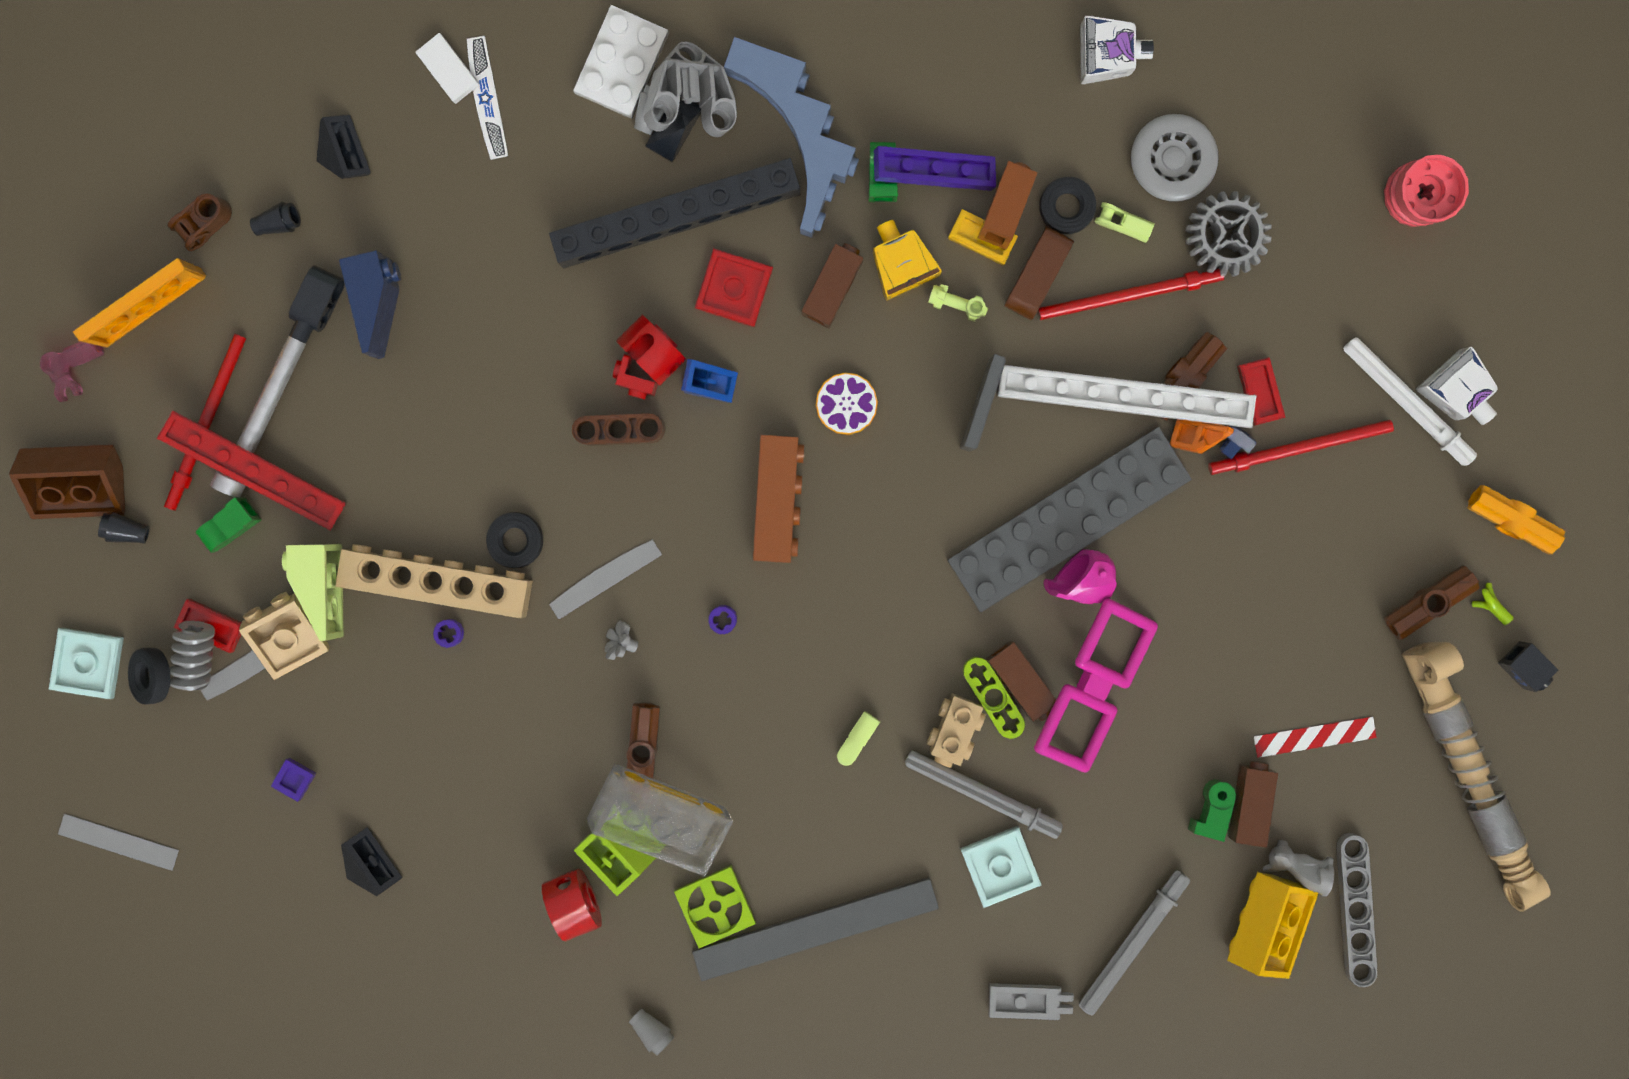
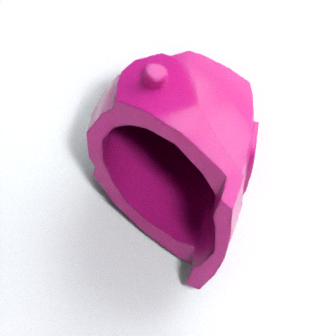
[1043,549,1117,604]

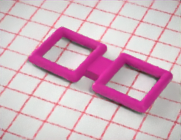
[1034,599,1158,773]

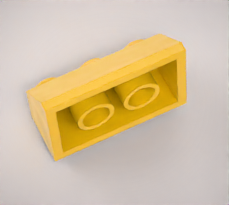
[1227,872,1319,979]

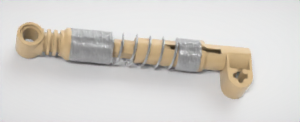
[1402,642,1550,912]

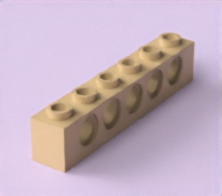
[335,544,533,618]

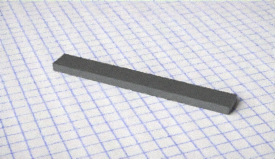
[692,877,939,982]

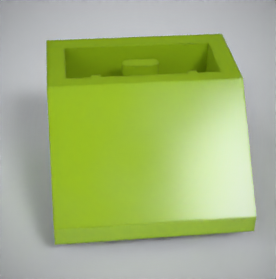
[574,802,666,896]

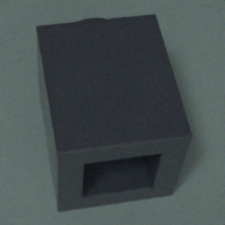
[1498,641,1559,692]

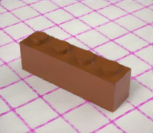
[753,435,804,563]

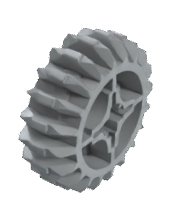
[1185,191,1272,277]

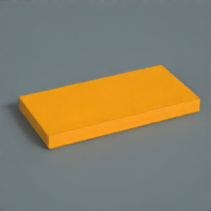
[73,258,206,347]

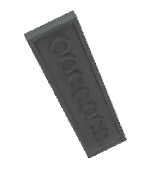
[947,427,1192,613]

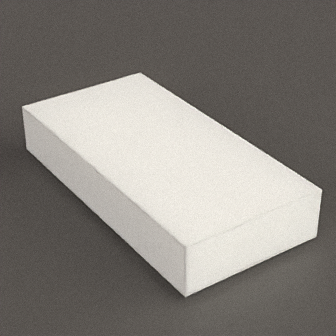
[415,33,480,104]

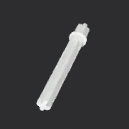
[1343,337,1477,466]

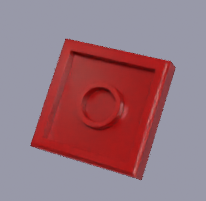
[695,248,773,328]

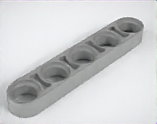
[1336,833,1378,988]

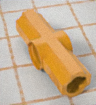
[1467,485,1566,554]

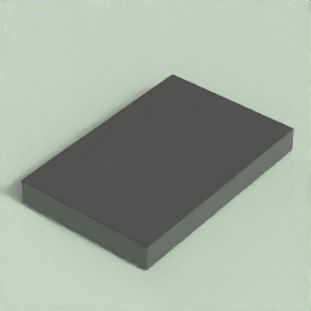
[960,354,1006,452]

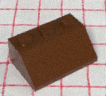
[9,445,125,519]

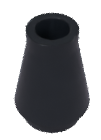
[250,202,301,236]
[98,512,150,544]

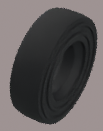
[1039,177,1096,234]
[486,512,543,568]
[128,648,170,704]

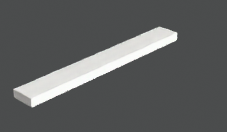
[998,365,1256,428]

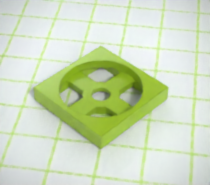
[674,865,756,949]

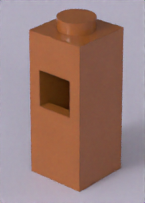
[978,161,1038,250]

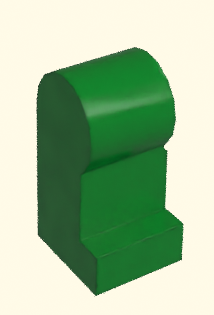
[869,142,898,202]
[195,497,262,553]
[1188,779,1236,842]

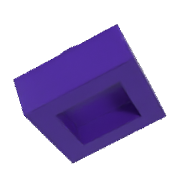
[271,758,316,802]

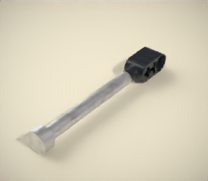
[210,265,345,497]

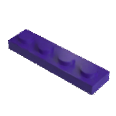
[874,146,996,191]

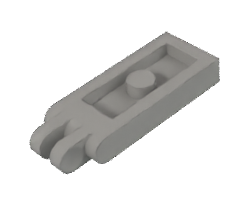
[988,983,1074,1020]

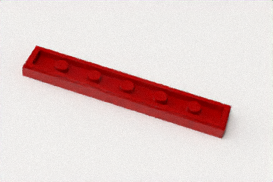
[157,410,346,531]

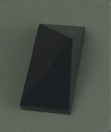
[645,94,701,163]
[317,115,371,179]
[341,827,402,896]

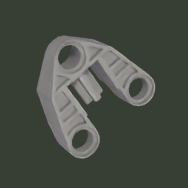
[643,41,737,137]

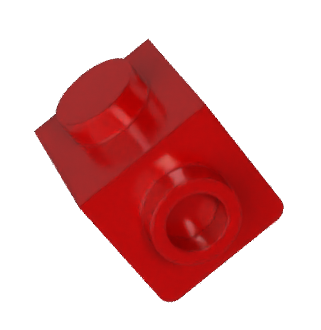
[612,354,658,400]

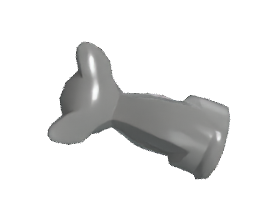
[1263,840,1334,897]

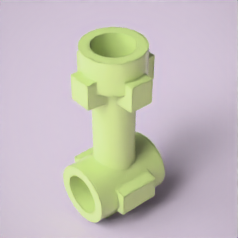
[928,284,988,322]

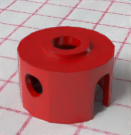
[616,314,687,386]
[542,868,602,942]

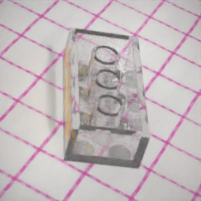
[587,763,733,876]

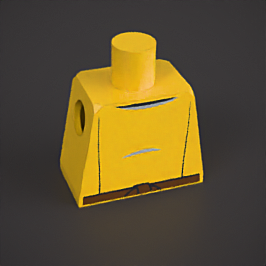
[873,220,942,301]

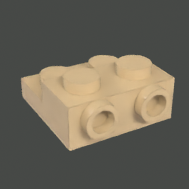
[239,592,330,680]

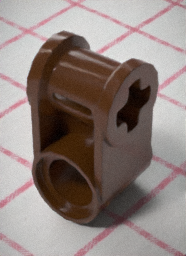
[167,193,232,251]

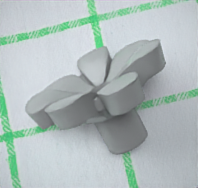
[605,620,638,660]

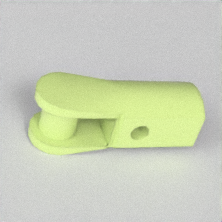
[1094,202,1155,243]
[837,711,881,766]

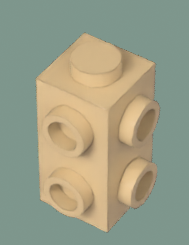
[927,693,986,768]

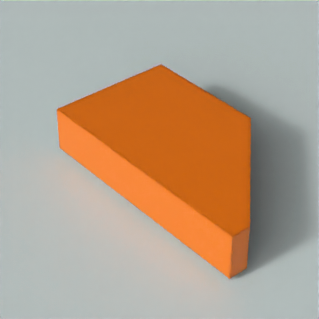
[1170,419,1234,454]

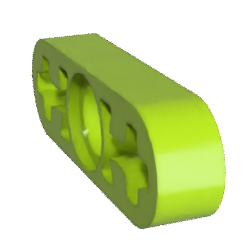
[963,657,1025,739]

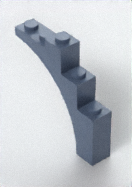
[724,37,859,238]

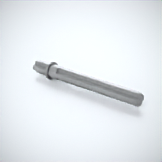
[905,751,1063,839]
[1079,870,1190,1016]

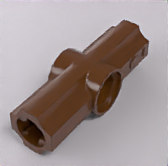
[1159,332,1227,421]
[1384,565,1480,640]
[624,702,660,801]

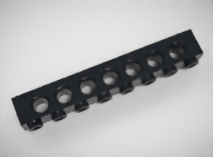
[549,158,800,269]

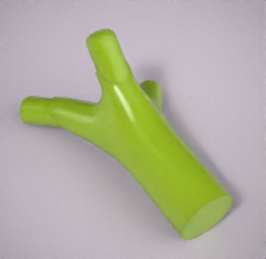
[1472,583,1514,625]

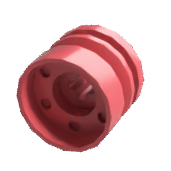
[1384,155,1469,227]

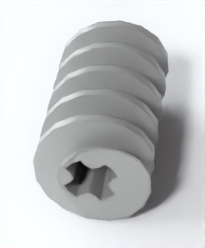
[170,621,215,691]

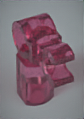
[40,341,104,402]

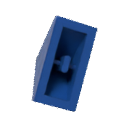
[681,359,738,403]

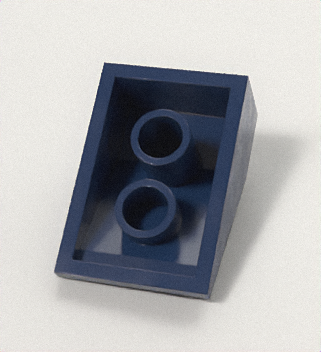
[339,250,401,359]

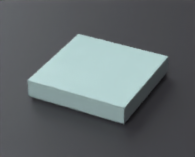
[49,628,124,699]
[960,826,1041,908]

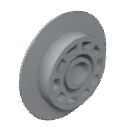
[1131,114,1218,201]

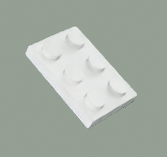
[573,5,669,119]

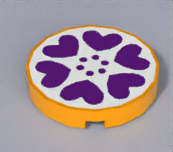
[816,372,878,435]

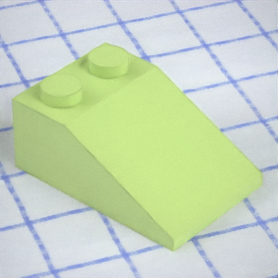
[282,544,344,641]

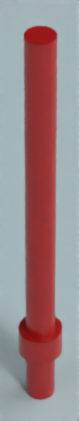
[1038,269,1224,320]
[164,334,247,511]
[1208,420,1394,475]

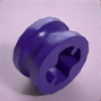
[709,605,737,634]
[433,619,464,648]

